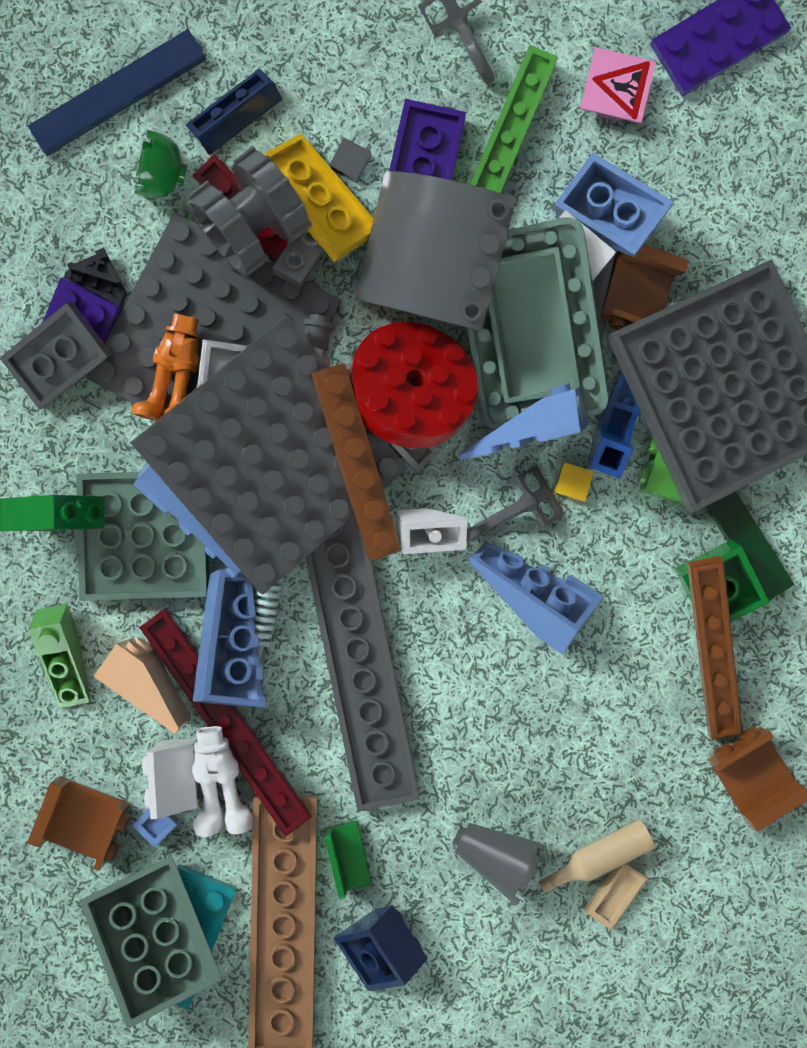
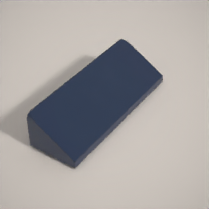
[186,68,282,155]

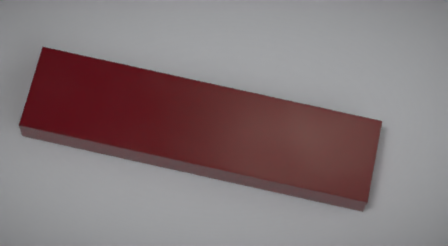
[192,154,288,263]

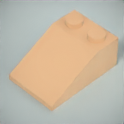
[93,638,191,734]

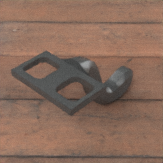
[418,0,494,85]
[467,465,564,542]

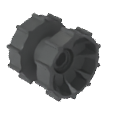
[185,146,312,279]

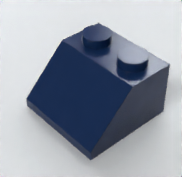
[333,905,428,991]

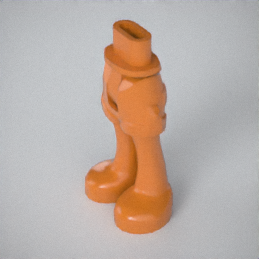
[131,314,200,421]

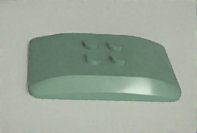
[467,217,609,430]

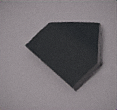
[64,247,127,321]

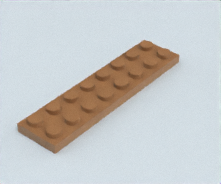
[248,794,318,1048]

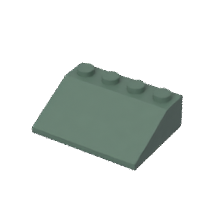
[79,856,222,1029]

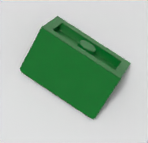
[324,820,372,900]

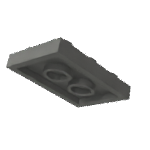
[0,302,113,410]

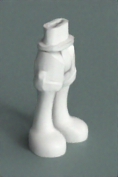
[192,726,254,837]

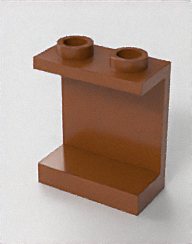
[600,244,689,330]
[707,727,807,832]
[27,776,131,871]

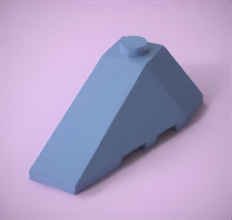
[459,383,589,460]
[469,542,604,655]

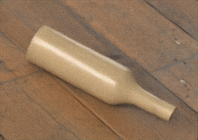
[538,819,656,893]

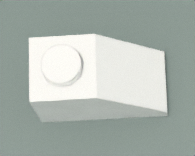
[396,508,467,554]

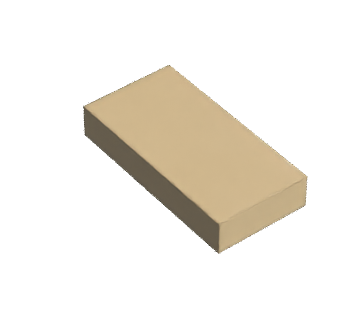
[584,863,648,931]

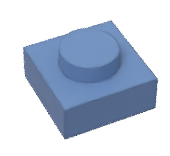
[132,809,180,848]

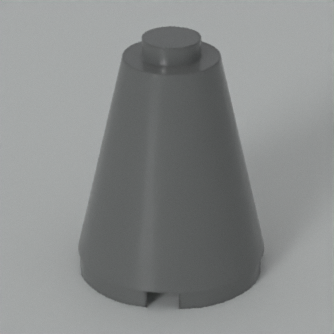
[452,823,546,905]

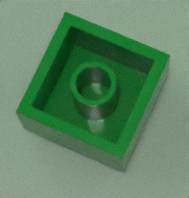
[674,540,770,622]

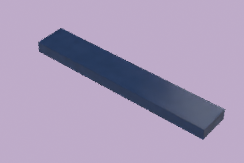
[28,29,206,156]

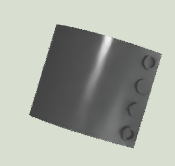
[355,171,517,331]

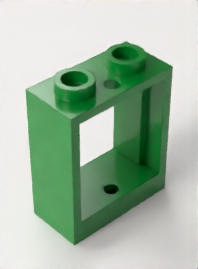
[0,495,104,532]

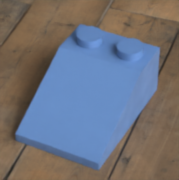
[554,153,674,257]

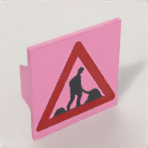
[580,47,656,124]

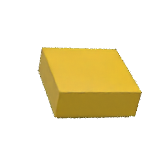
[554,462,594,502]

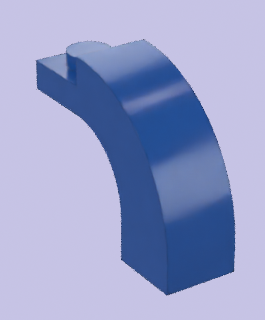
[588,370,640,479]

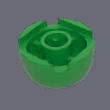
[134,129,187,198]

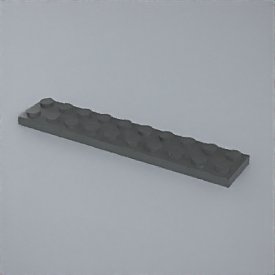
[306,515,420,812]

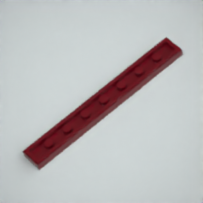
[139,609,313,837]

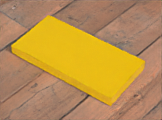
[264,133,374,262]

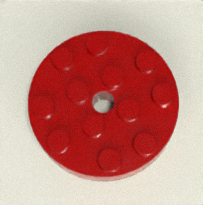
[348,322,478,449]

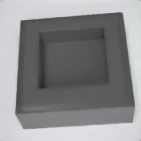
[329,137,372,183]

